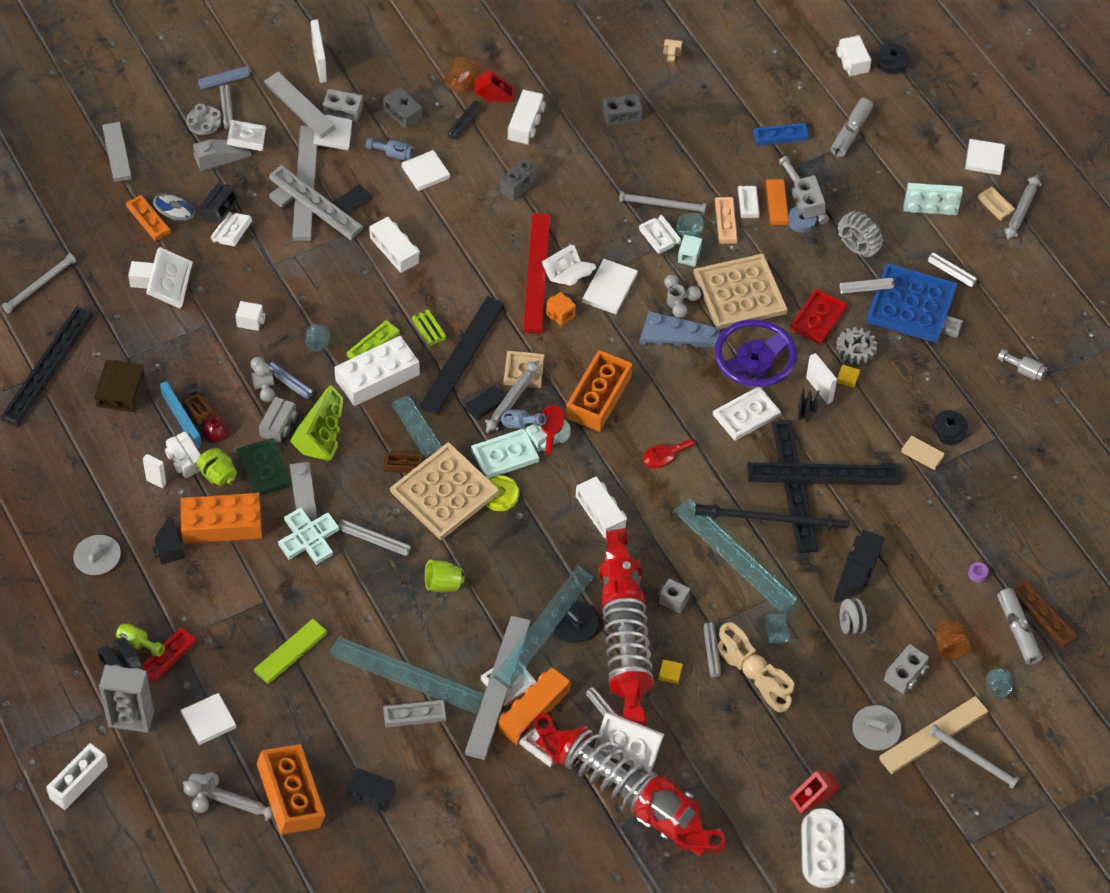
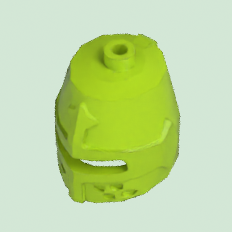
[196,448,237,487]
[425,560,465,593]

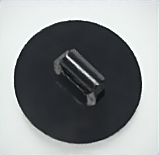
[551,602,599,642]

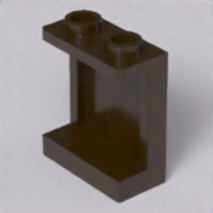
[95,360,145,413]

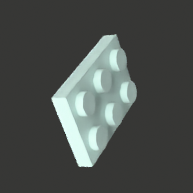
[903,183,963,215]
[471,429,539,479]

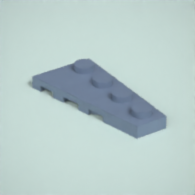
[639,311,721,347]

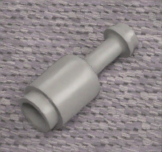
[998,349,1047,381]

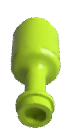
[116,623,165,656]

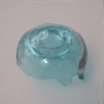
[676,212,704,237]

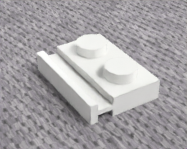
[211,212,252,246]
[639,215,681,254]

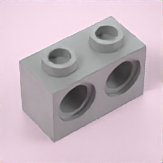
[323,89,363,122]
[792,175,825,219]
[884,644,929,694]

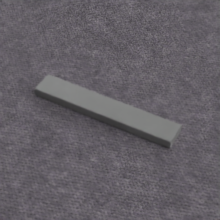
[264,72,336,139]
[269,165,363,240]

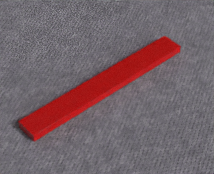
[523,213,550,334]

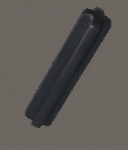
[448,100,481,140]

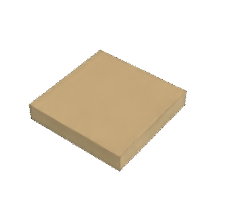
[504,351,545,388]

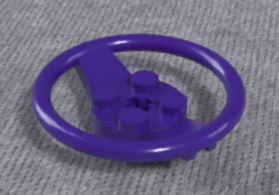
[714,319,797,387]

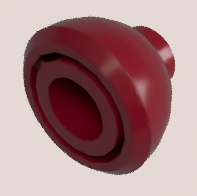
[202,417,229,442]

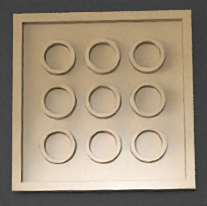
[693,254,788,329]
[390,442,500,541]

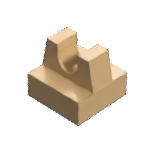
[663,39,682,62]

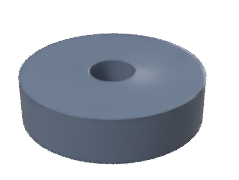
[788,206,817,233]

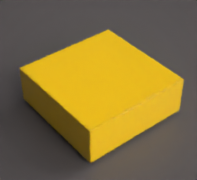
[837,365,860,388]
[658,659,683,684]

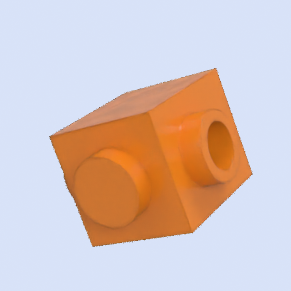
[546,292,576,326]

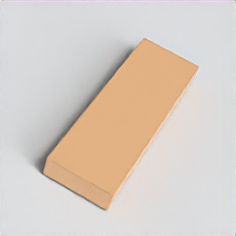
[715,197,737,244]

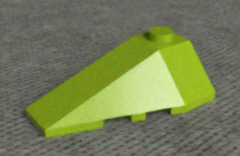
[290,385,343,461]

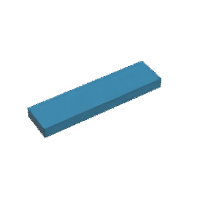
[160,381,201,448]

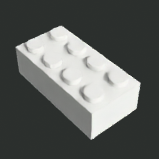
[335,336,420,406]

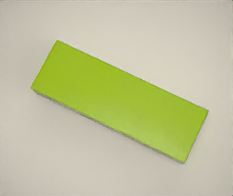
[347,320,400,359]

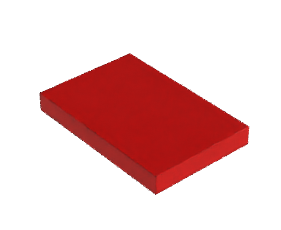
[789,289,848,345]

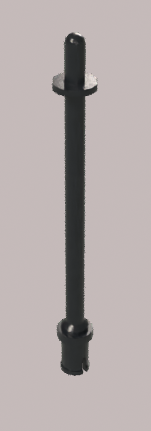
[695,503,850,531]

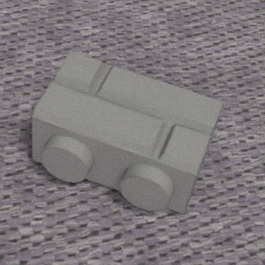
[259,397,298,443]

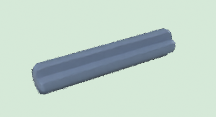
[198,66,249,89]
[269,362,313,399]

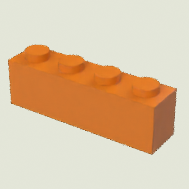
[498,667,570,745]

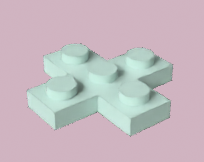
[278,507,339,565]

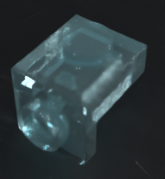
[766,612,789,644]

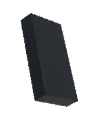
[333,184,371,215]
[465,385,505,420]

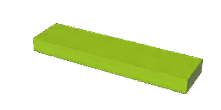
[254,619,327,685]

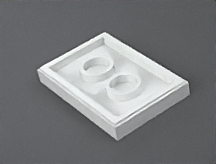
[311,20,327,83]
[146,247,193,308]
[582,259,637,314]
[713,387,781,441]
[593,711,664,773]

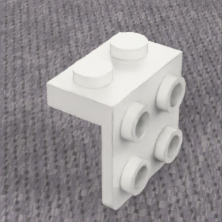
[542,245,596,286]

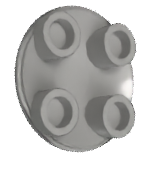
[186,104,222,135]

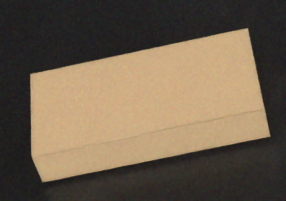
[978,187,1015,221]
[901,436,945,470]

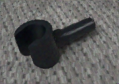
[186,383,206,397]

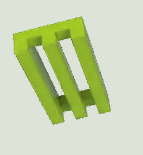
[412,309,446,347]

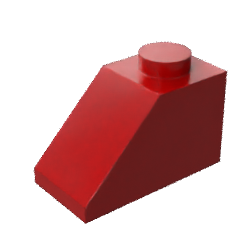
[474,70,515,102]
[789,771,841,813]

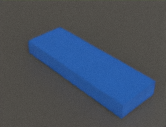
[753,123,809,146]

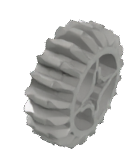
[837,211,883,258]

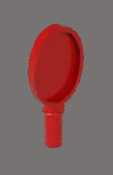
[541,405,565,455]
[643,439,694,469]

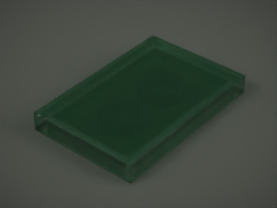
[236,438,292,496]

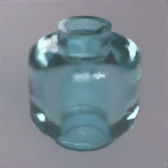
[305,324,330,352]
[986,668,1013,698]

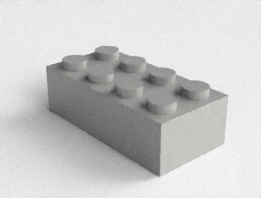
[99,665,154,733]

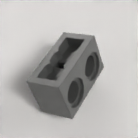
[603,94,642,126]

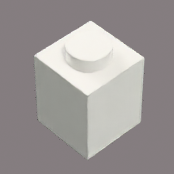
[129,261,154,289]
[236,301,265,331]

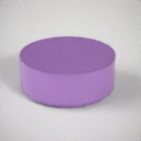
[968,562,989,582]

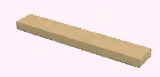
[879,696,988,774]

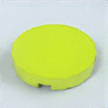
[485,475,519,512]

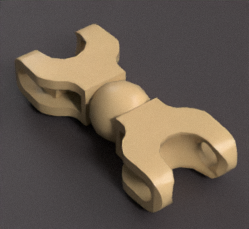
[717,622,794,712]

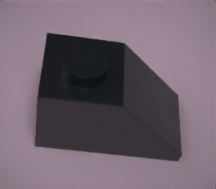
[152,517,184,565]
[833,560,871,603]

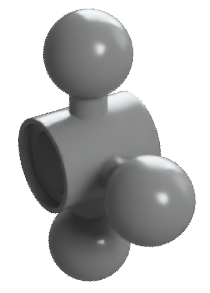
[664,275,701,318]
[251,356,275,402]
[184,772,219,813]

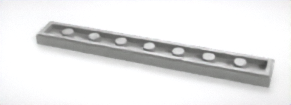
[292,126,317,241]
[465,616,530,760]

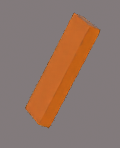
[766,179,789,225]
[126,195,171,241]

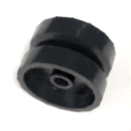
[97,636,143,670]

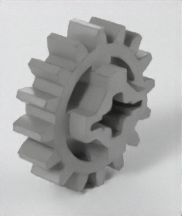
[836,327,877,365]

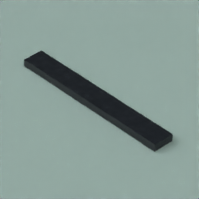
[420,296,504,415]
[1,306,93,427]
[771,420,818,554]
[747,462,901,485]

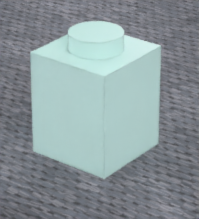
[678,235,702,266]

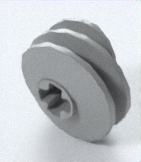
[839,598,867,634]

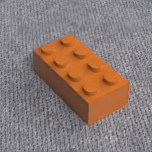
[565,350,633,432]
[180,493,262,544]
[257,744,325,835]

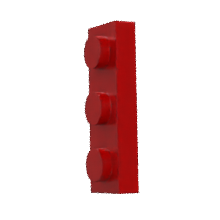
[141,628,196,683]

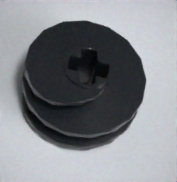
[877,43,909,74]
[797,387,820,422]
[933,410,968,446]

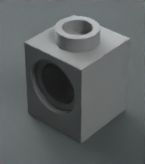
[658,579,690,613]

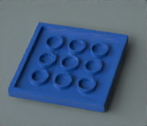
[866,263,957,343]

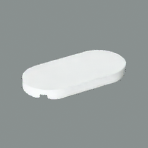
[801,808,845,888]

